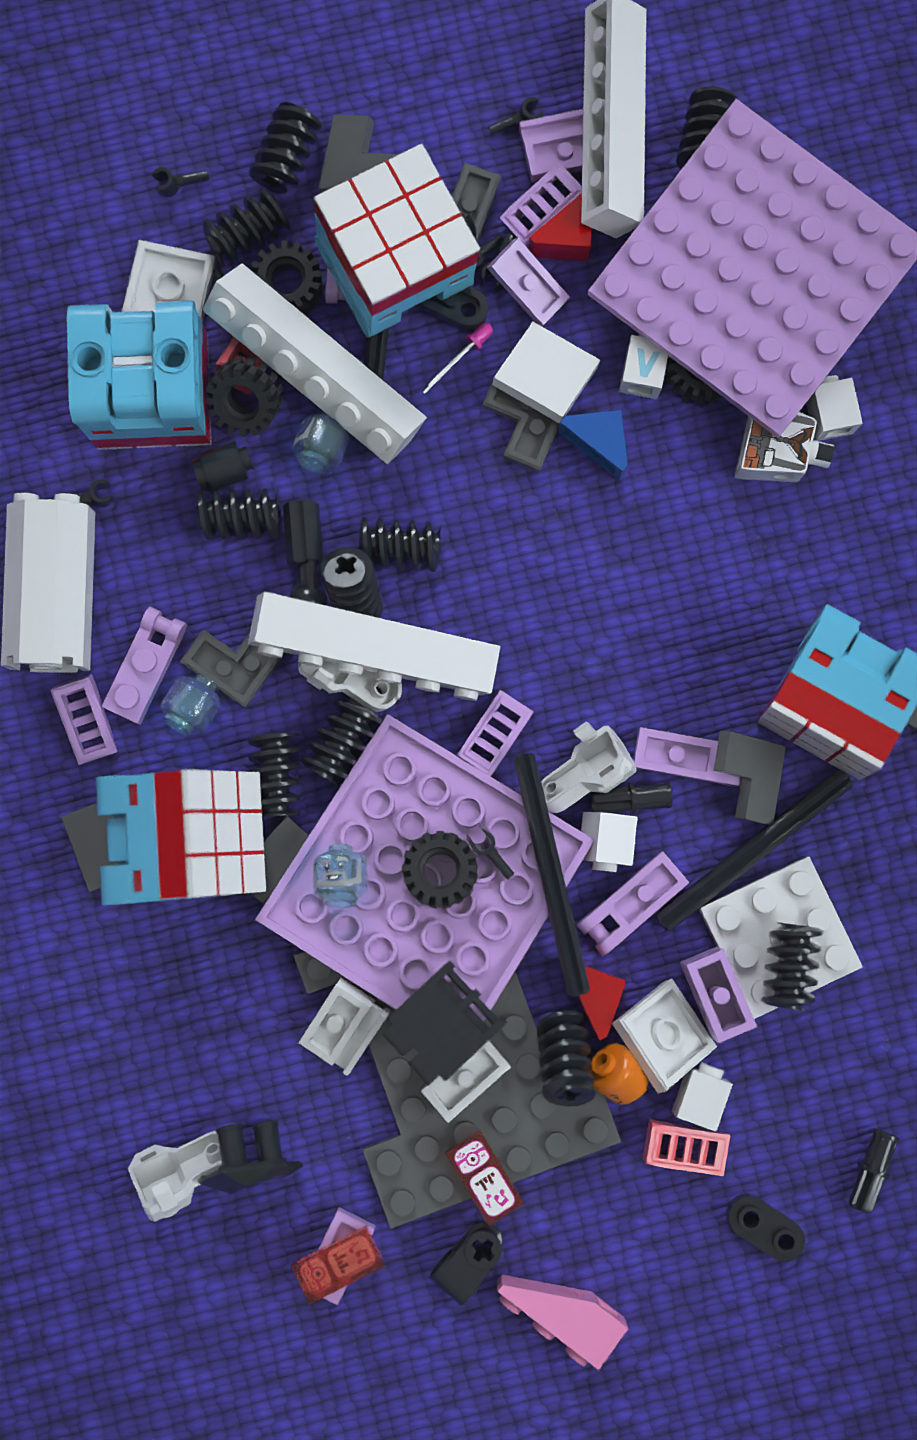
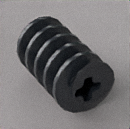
[675,86,738,170]
[249,102,323,194]
[202,188,292,269]
[197,488,282,541]
[359,517,441,572]
[320,547,383,618]
[300,697,383,787]
[248,733,301,817]
[761,922,823,1011]
[536,1010,596,1107]

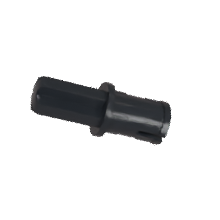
[590,782,672,814]
[849,1128,900,1213]

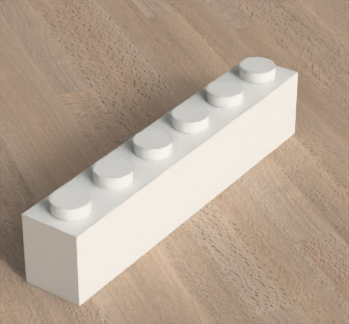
[581,0,646,238]
[202,263,427,464]
[248,592,500,701]

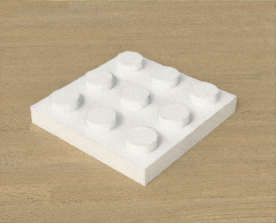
[699,856,863,1019]

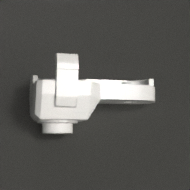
[298,661,402,712]
[541,722,636,813]
[128,1131,222,1222]

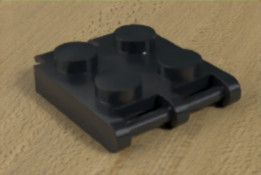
[383,960,508,1086]

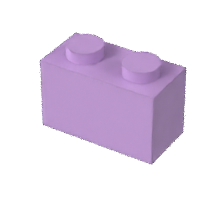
[680,947,757,1043]

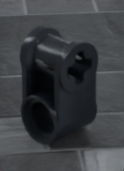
[429,1221,502,1306]

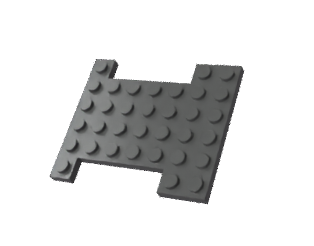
[294,951,621,1229]

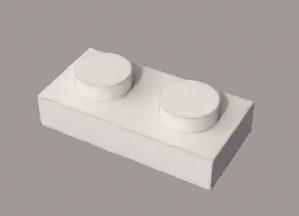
[421,1041,511,1123]

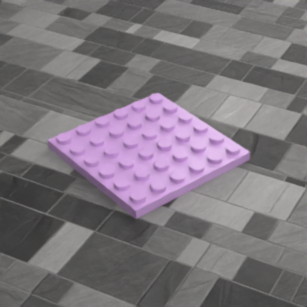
[588,99,917,438]
[255,714,594,1021]

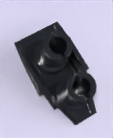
[198,1121,303,1194]

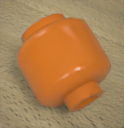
[589,1043,649,1105]

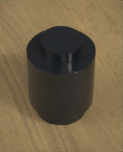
[192,441,254,491]

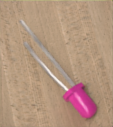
[423,322,493,394]

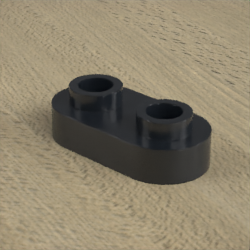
[417,286,488,331]
[726,1193,805,1262]

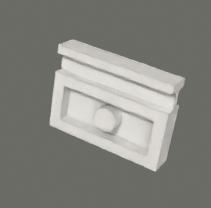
[299,977,391,1076]

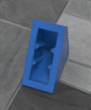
[557,410,628,481]

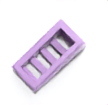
[499,162,582,248]
[50,674,118,765]
[457,690,533,777]

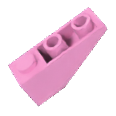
[497,1275,629,1370]

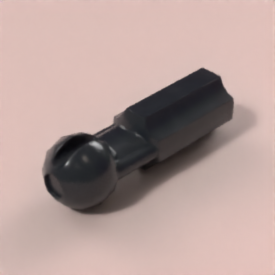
[283,500,328,606]

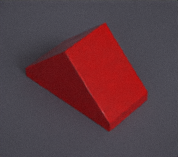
[528,193,592,261]
[577,965,626,1040]

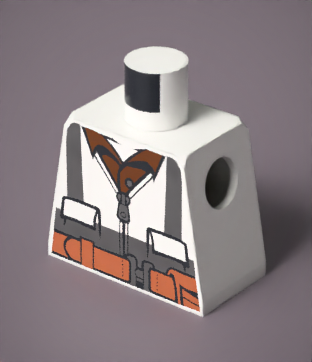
[734,412,834,482]

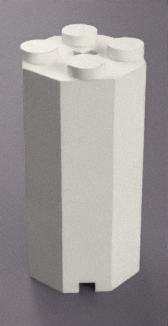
[1,493,95,673]

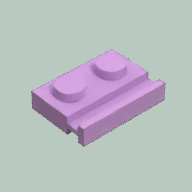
[519,109,583,182]

